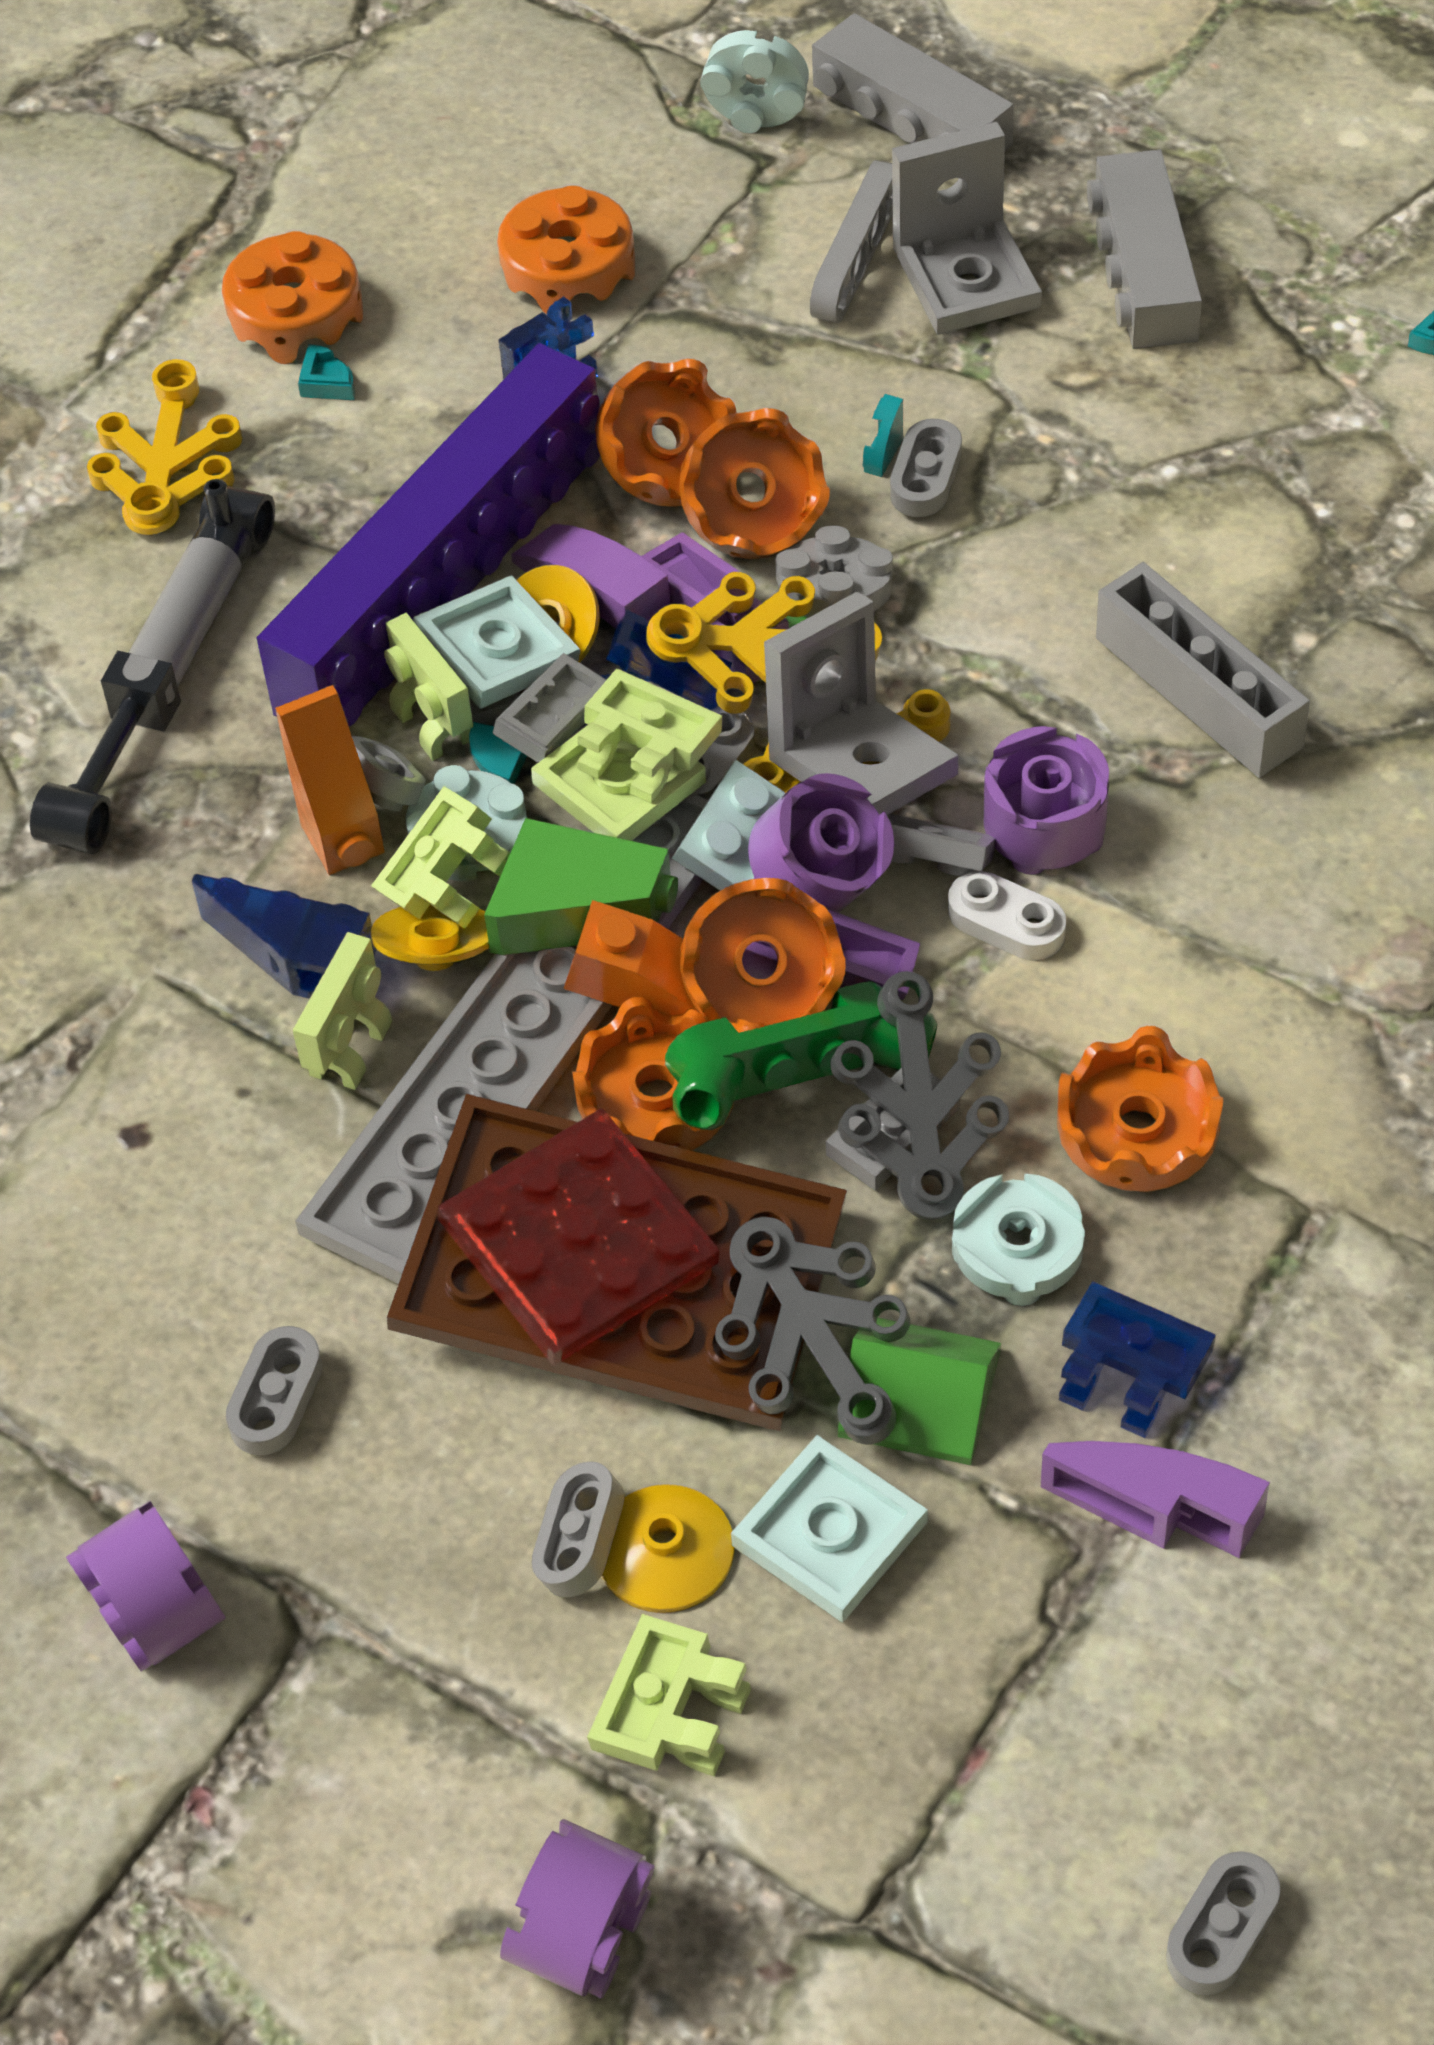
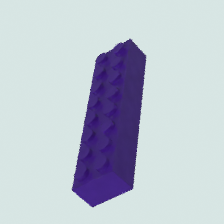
[256,343,600,727]

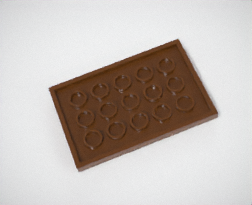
[387,1094,847,1431]

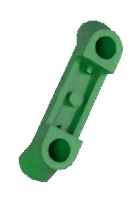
[665,982,938,1130]

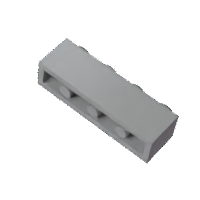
[812,13,1014,151]
[1087,149,1202,349]
[1096,561,1310,778]

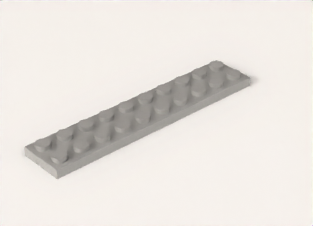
[295,793,708,1284]

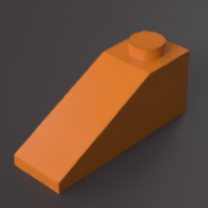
[275,685,385,875]
[563,900,708,1022]

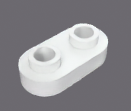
[948,871,1066,961]

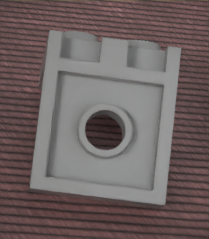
[892,122,1042,335]
[764,591,958,815]

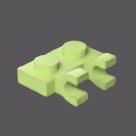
[384,613,473,761]
[577,668,722,803]
[371,786,510,928]
[293,932,392,1090]
[587,1614,751,1777]

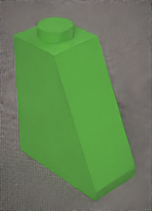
[484,818,678,955]

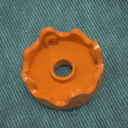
[497,185,635,317]
[222,231,363,364]
[595,358,736,507]
[679,408,830,560]
[680,878,846,1033]
[572,997,734,1151]
[1057,1026,1223,1192]

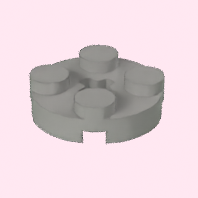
[776,526,893,617]

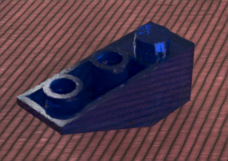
[191,873,377,999]

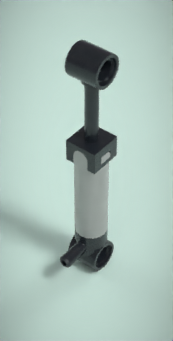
[29,479,275,855]

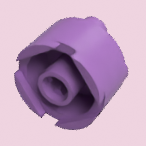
[983,726,1109,875]
[748,773,894,913]
[66,1500,226,1672]
[500,1819,655,1999]

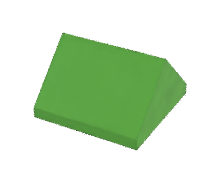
[838,1317,1001,1465]

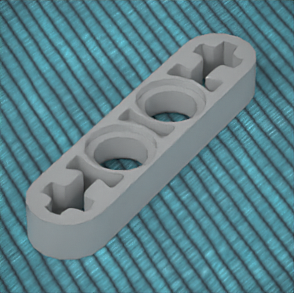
[810,160,893,323]

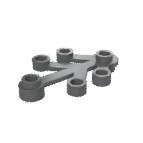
[831,971,1009,1220]
[715,1217,910,1445]

